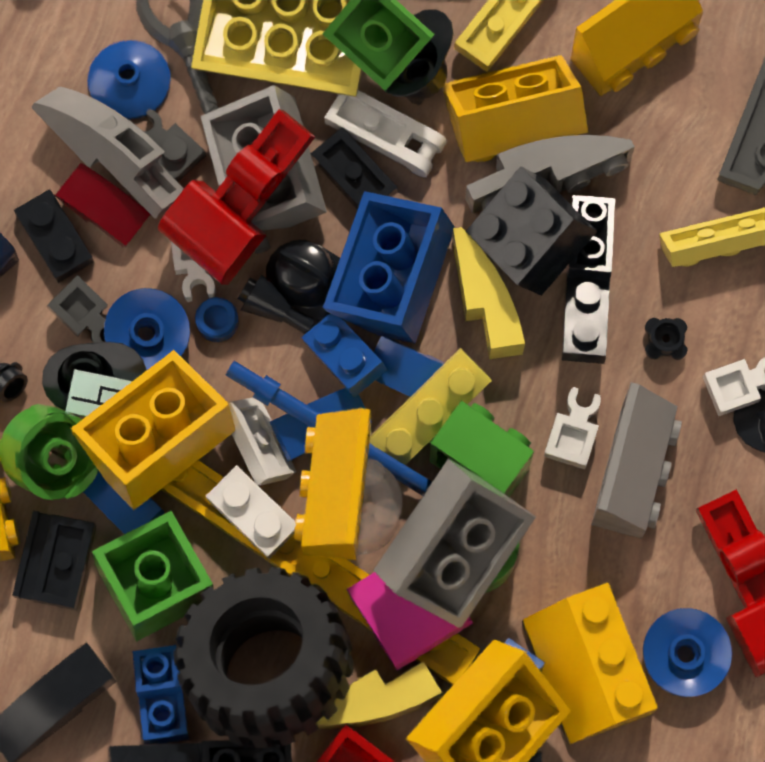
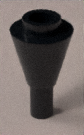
[237,274,315,334]

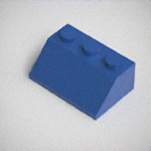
[323,191,455,344]

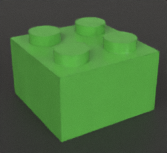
[429,400,534,498]
[92,511,213,642]

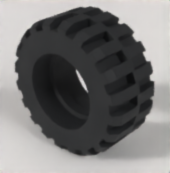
[174,567,354,748]

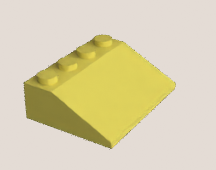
[191,0,362,97]

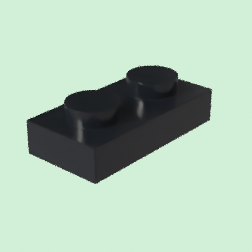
[310,127,398,210]
[14,189,94,283]

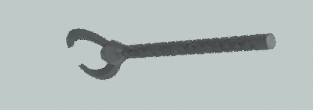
[136,0,271,254]

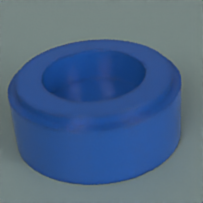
[195,297,239,342]

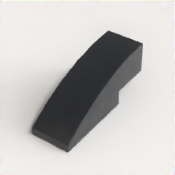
[0,642,117,762]

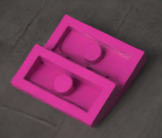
[346,572,473,670]

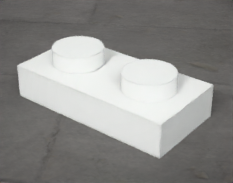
[229,398,297,486]
[206,465,295,559]

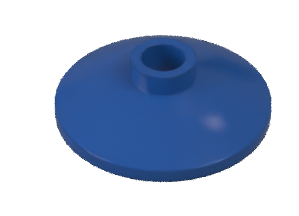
[88,40,171,120]
[104,288,190,370]
[643,608,732,697]

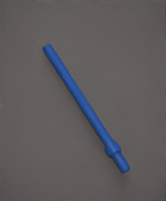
[225,361,432,496]

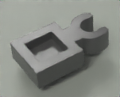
[137,109,206,182]
[47,275,108,343]

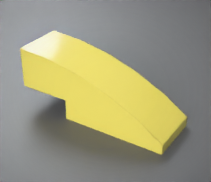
[452,227,525,359]
[317,662,442,729]

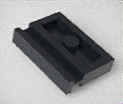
[12,510,97,611]

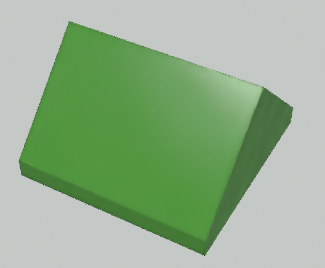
[323,0,435,91]

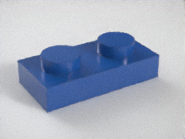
[301,313,387,398]

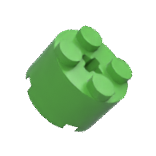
[0,404,98,500]

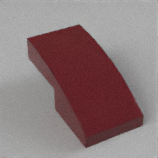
[54,163,151,248]

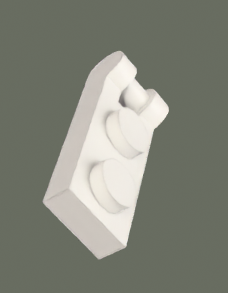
[325,90,447,178]

